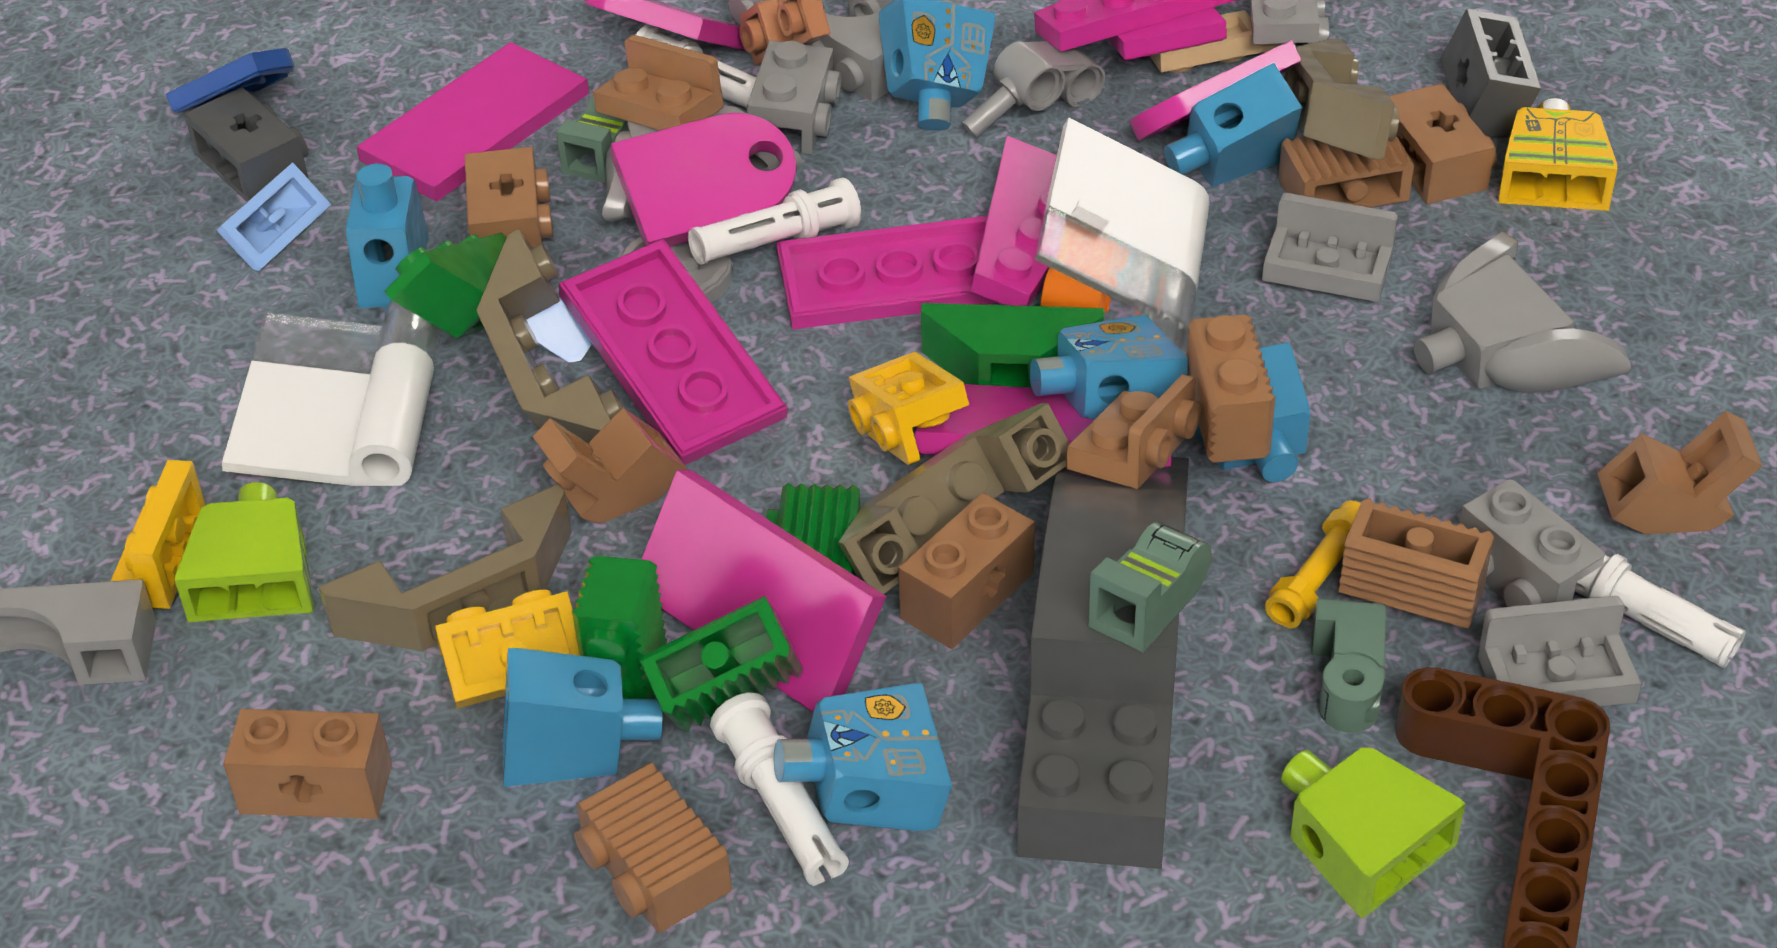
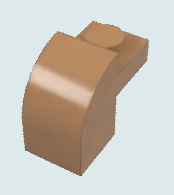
[532,408,688,523]
[1597,411,1763,534]

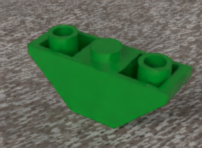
[384,232,506,339]
[921,303,1104,388]

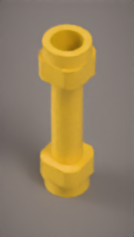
[1265,500,1361,629]

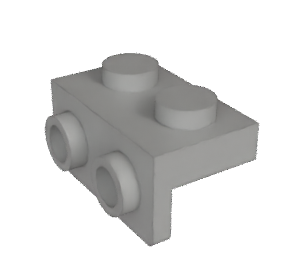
[1249,0,1329,45]
[747,40,842,154]
[1262,193,1398,302]
[1459,479,1605,607]
[1478,596,1641,706]

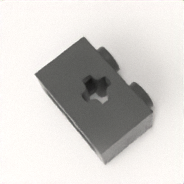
[1440,8,1541,138]
[184,87,308,202]

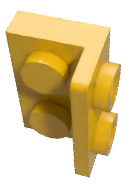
[848,351,969,465]
[110,460,206,609]
[435,590,579,709]

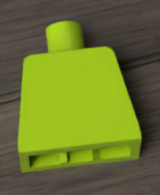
[175,482,314,622]
[1281,747,1466,919]

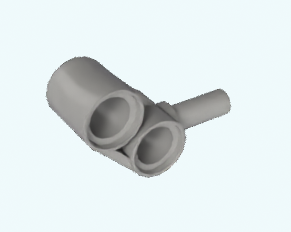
[962,41,1106,138]

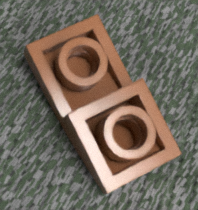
[740,0,831,66]

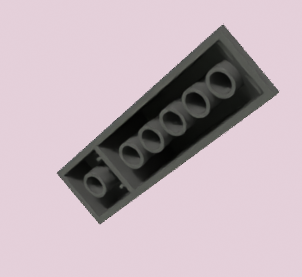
[1017,457,1189,869]

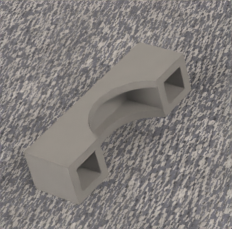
[728,0,889,102]
[0,579,157,685]

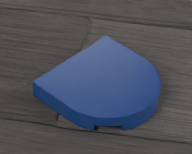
[165,48,295,113]

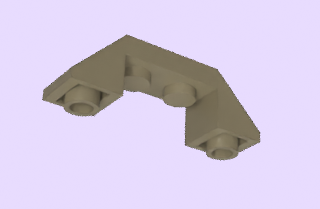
[1284,38,1399,160]
[476,229,623,443]
[838,403,1070,594]
[319,484,572,651]

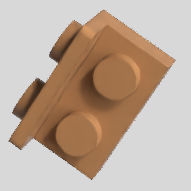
[593,35,724,130]
[1067,374,1201,489]

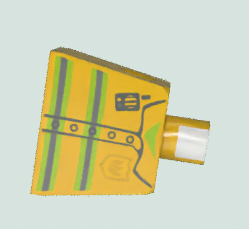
[1498,98,1618,211]

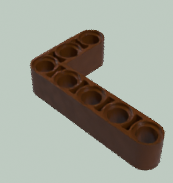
[1395,667,1610,948]

